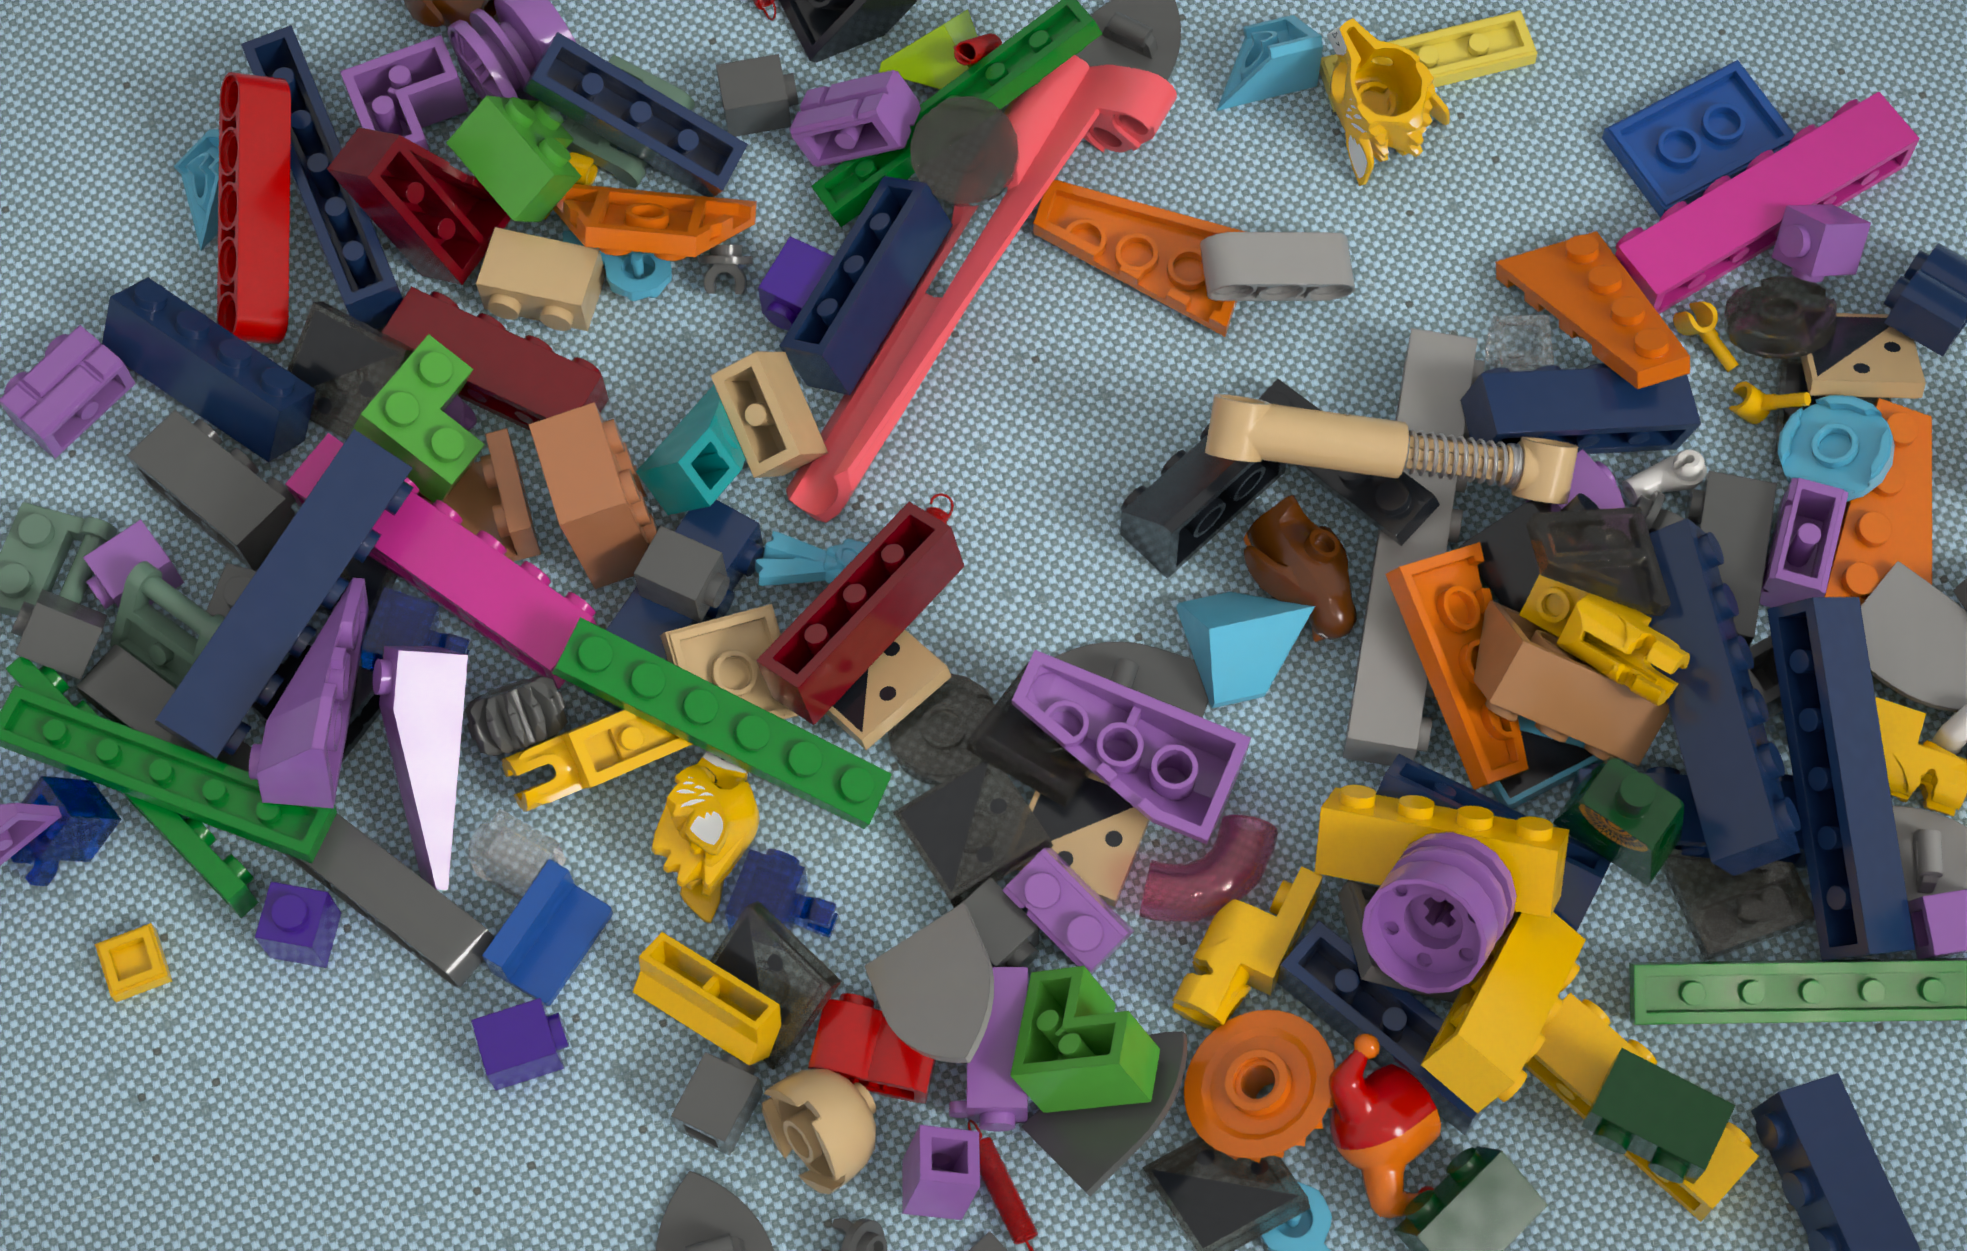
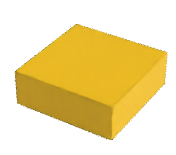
[95,923,173,1003]

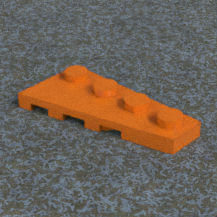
[1033,179,1246,337]
[1495,231,1690,389]
[1824,398,1932,605]
[1385,542,1529,790]

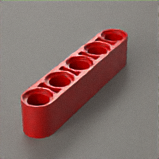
[217,72,291,344]

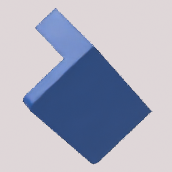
[482,859,613,1006]

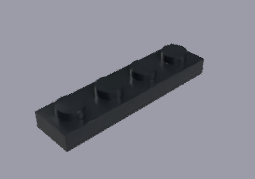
[1259,379,1440,546]

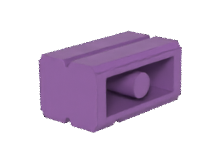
[789,70,921,167]
[0,325,136,459]
[1760,478,1848,608]
[1002,848,1134,974]

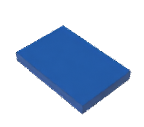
[1602,60,1795,218]

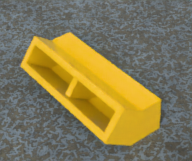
[633,932,781,1066]

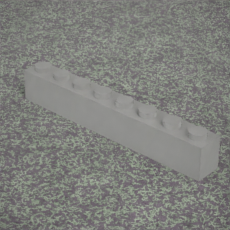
[1343,328,1485,766]

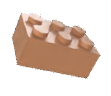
[529,402,658,589]

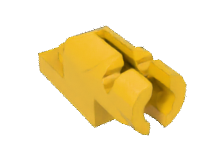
[1519,562,1690,706]
[1875,697,1967,817]
[502,709,692,812]
[1172,866,1323,1030]

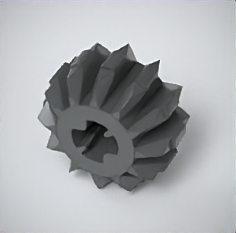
[465,676,568,756]

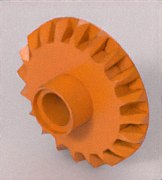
[1184,1010,1336,1163]

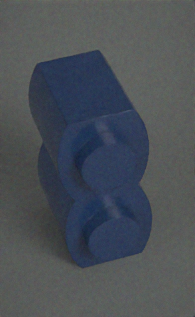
[1883,243,1967,357]

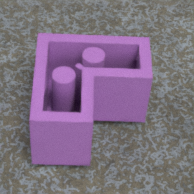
[340,35,469,151]

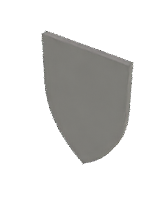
[1861,561,1967,712]
[1893,806,1967,901]
[864,903,994,1063]

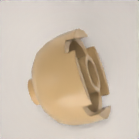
[762,1069,876,1194]

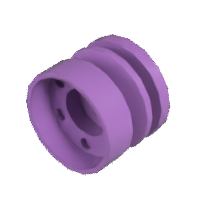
[447,0,576,101]
[1362,832,1517,994]

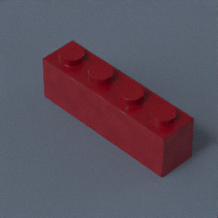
[377,286,609,431]
[756,501,965,725]

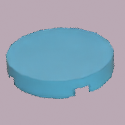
[1777,395,1895,501]

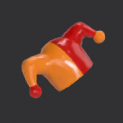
[1329,1033,1441,1219]

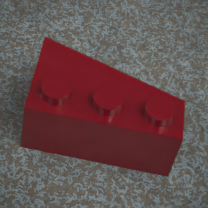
[327,127,511,285]

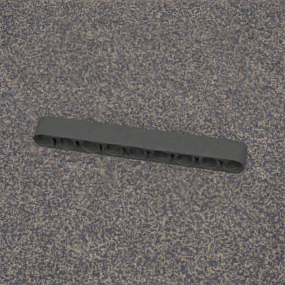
[75,644,495,989]

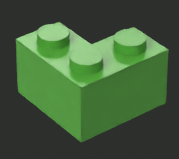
[446,96,581,222]
[349,334,485,503]
[1010,966,1160,1113]

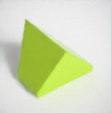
[879,9,978,89]

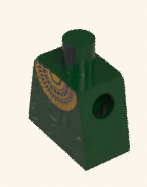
[1553,756,1684,886]

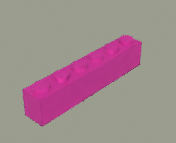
[1615,92,1920,314]
[285,433,596,689]

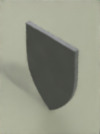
[1076,0,1181,81]
[1054,642,1209,718]
[1021,1031,1187,1197]
[656,1171,774,1251]

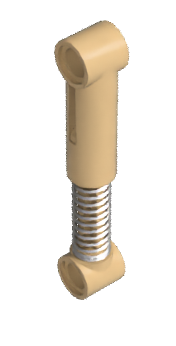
[1205,394,1578,504]

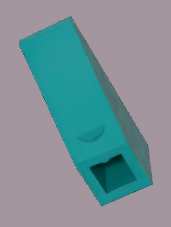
[636,385,746,515]

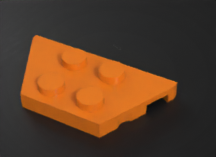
[553,184,757,261]

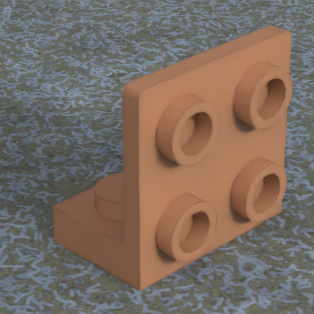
[417,428,541,562]

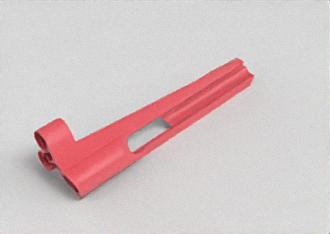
[786,55,1177,523]

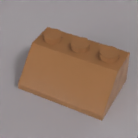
[1473,600,1670,766]

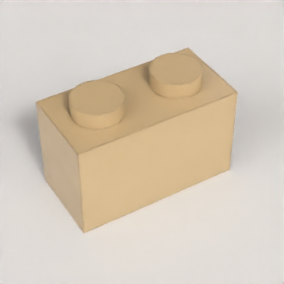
[476,227,606,331]
[710,351,828,478]

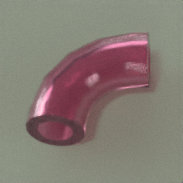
[1139,815,1278,922]

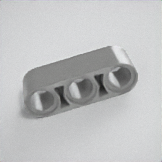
[1200,232,1355,301]

